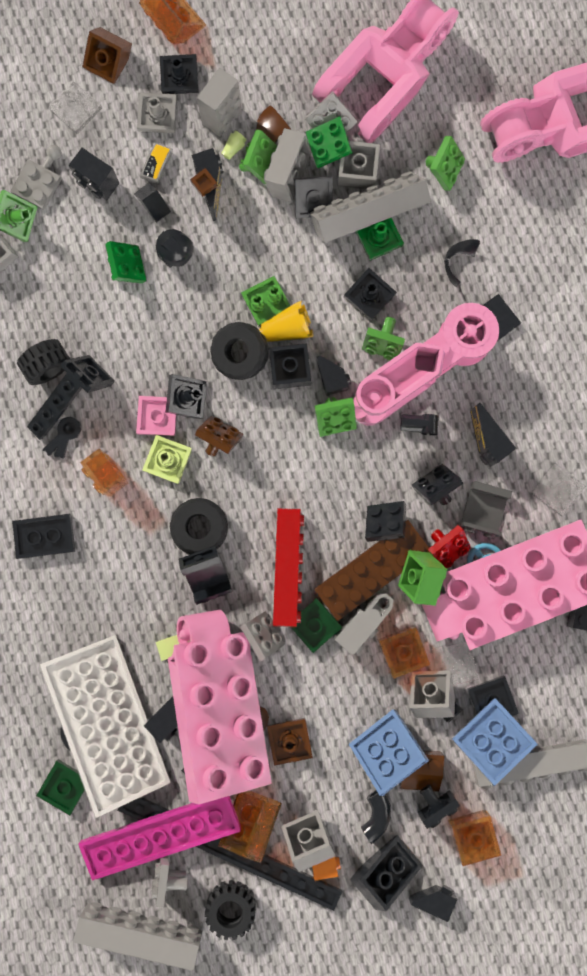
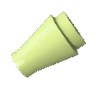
[221,130,247,160]

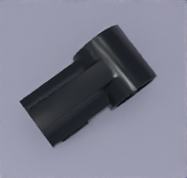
[400,414,439,436]

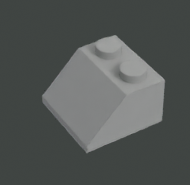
[410,670,455,718]

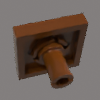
[195,416,244,456]
[267,718,313,766]

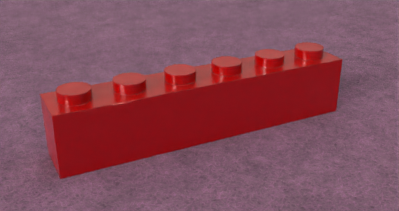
[273,508,304,627]

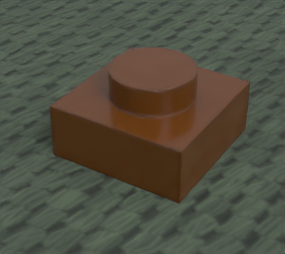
[190,168,218,197]

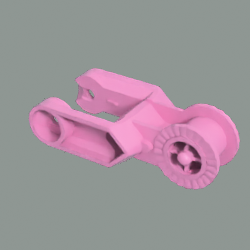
[312,0,459,143]
[480,63,587,163]
[353,303,499,426]

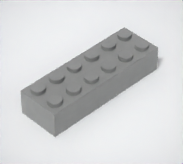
[310,172,431,243]
[73,902,203,971]

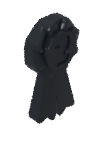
[42,416,82,459]

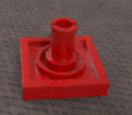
[428,525,471,568]

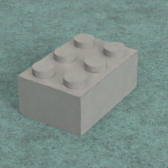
[197,67,242,137]
[264,128,312,203]

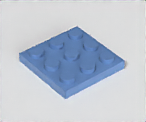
[452,698,538,786]
[349,709,429,796]

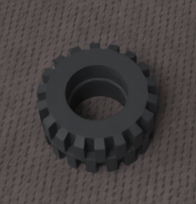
[17,339,70,385]
[205,880,256,940]

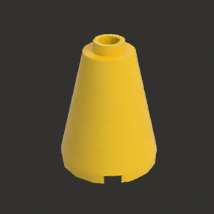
[259,300,314,342]

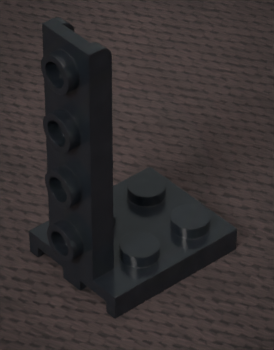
[27,355,115,440]

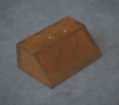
[139,0,206,44]
[218,790,282,863]

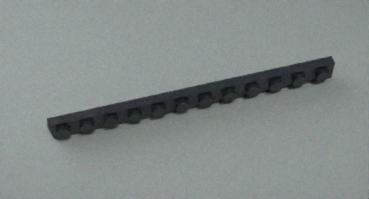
[117,797,342,911]

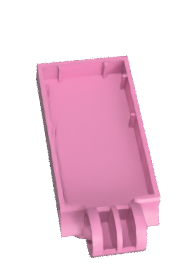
[422,519,587,650]
[168,610,272,805]

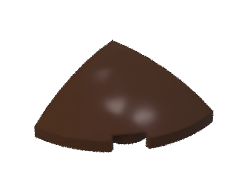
[256,105,291,144]

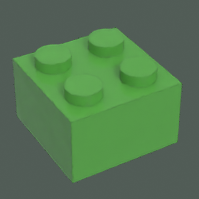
[398,550,447,606]

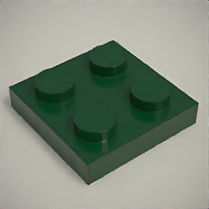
[290,598,342,653]
[36,759,85,816]

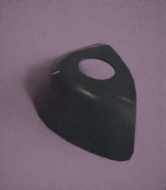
[444,239,480,287]

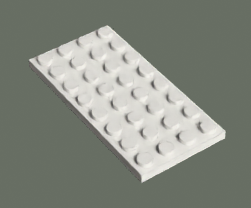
[40,635,171,818]

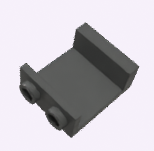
[460,481,513,539]

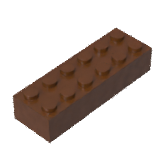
[314,520,430,621]

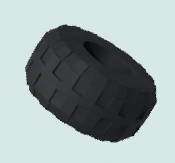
[210,322,269,380]
[170,498,228,554]

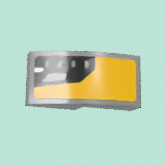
[140,142,173,184]

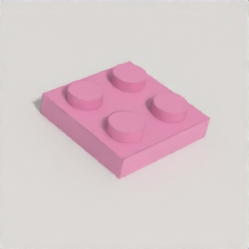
[136,396,177,436]

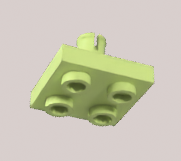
[142,435,192,484]

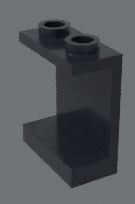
[178,546,233,605]

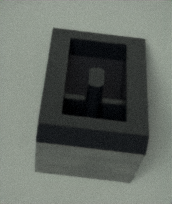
[134,183,171,223]

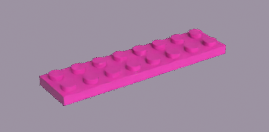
[78,796,241,881]

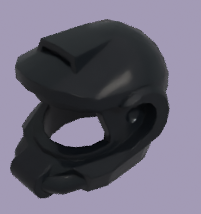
[156,229,193,268]

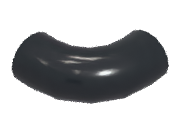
[361,790,391,844]

